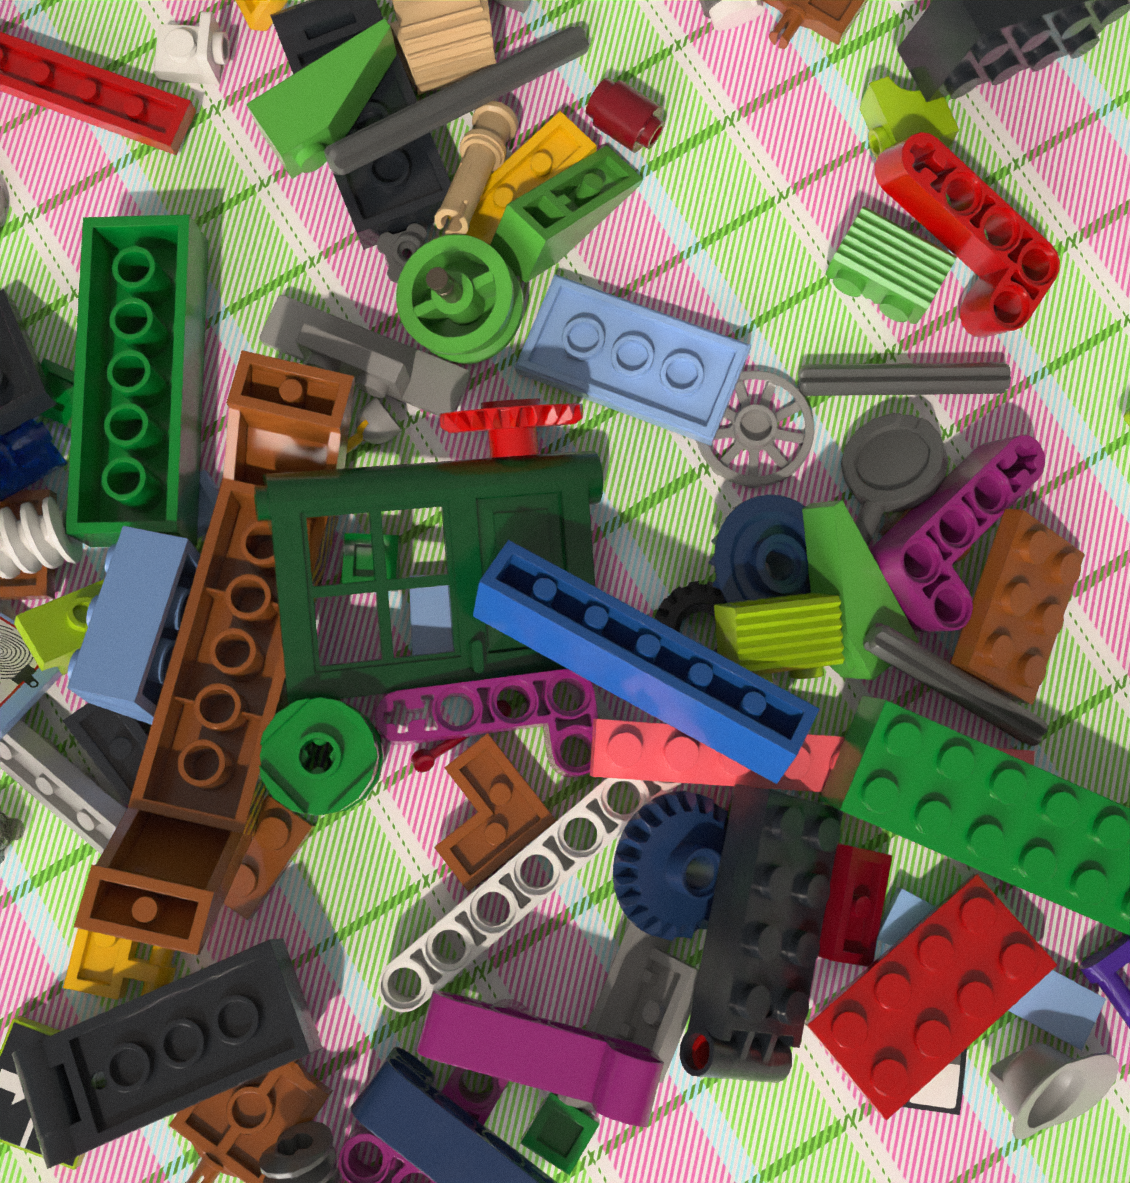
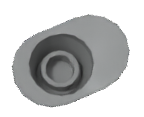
[988,1042,1119,1140]

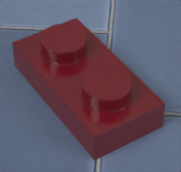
[818,843,892,967]

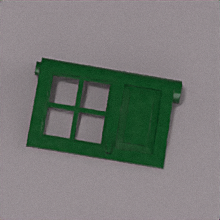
[254,451,603,705]

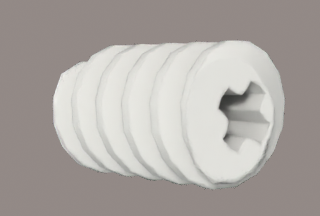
[0,496,83,579]

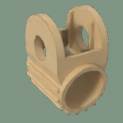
[388,0,496,95]

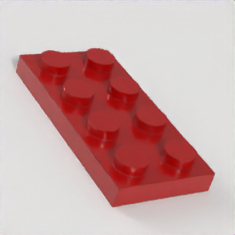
[804,874,1057,1121]

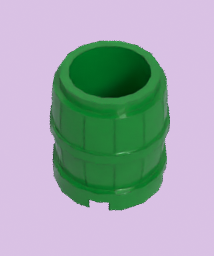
[259,697,385,816]

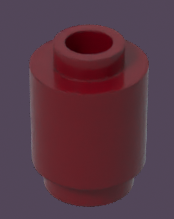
[585,77,665,153]

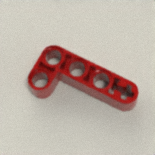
[874,132,1060,338]

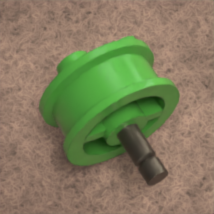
[396,234,524,364]

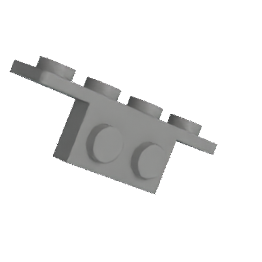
[259,295,471,417]
[558,921,699,1111]

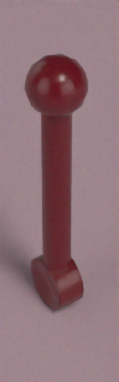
[411,700,512,773]

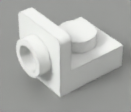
[153,11,230,85]

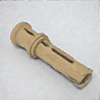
[435,100,518,235]

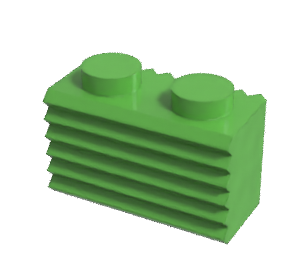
[825,206,957,324]

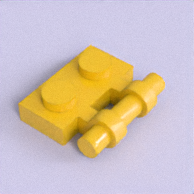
[63,929,177,1000]

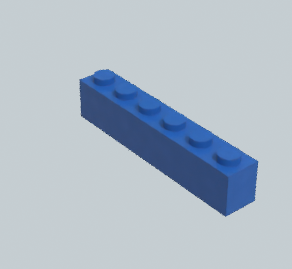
[473,540,820,784]

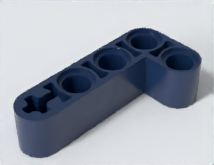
[351,1046,557,1183]

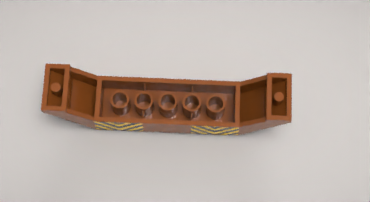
[74,350,355,955]

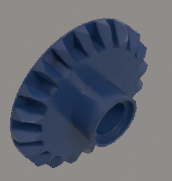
[708,494,811,604]
[613,791,728,941]

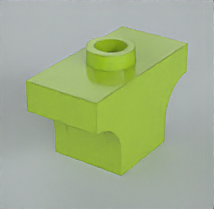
[859,76,959,159]
[14,579,104,676]

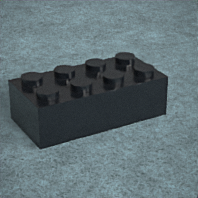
[897,0,1130,102]

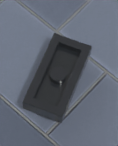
[63,703,148,806]

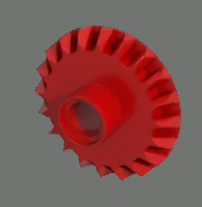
[439,398,583,458]

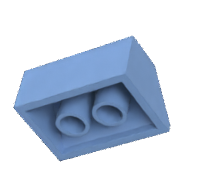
[67,526,200,725]

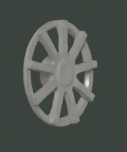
[696,370,814,488]

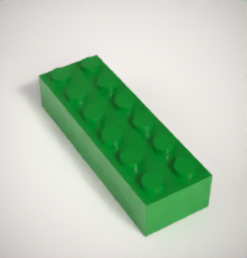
[66,214,208,547]
[819,695,1130,936]

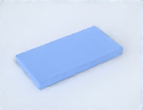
[515,274,751,446]

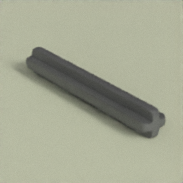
[798,362,1011,396]
[863,623,1048,746]

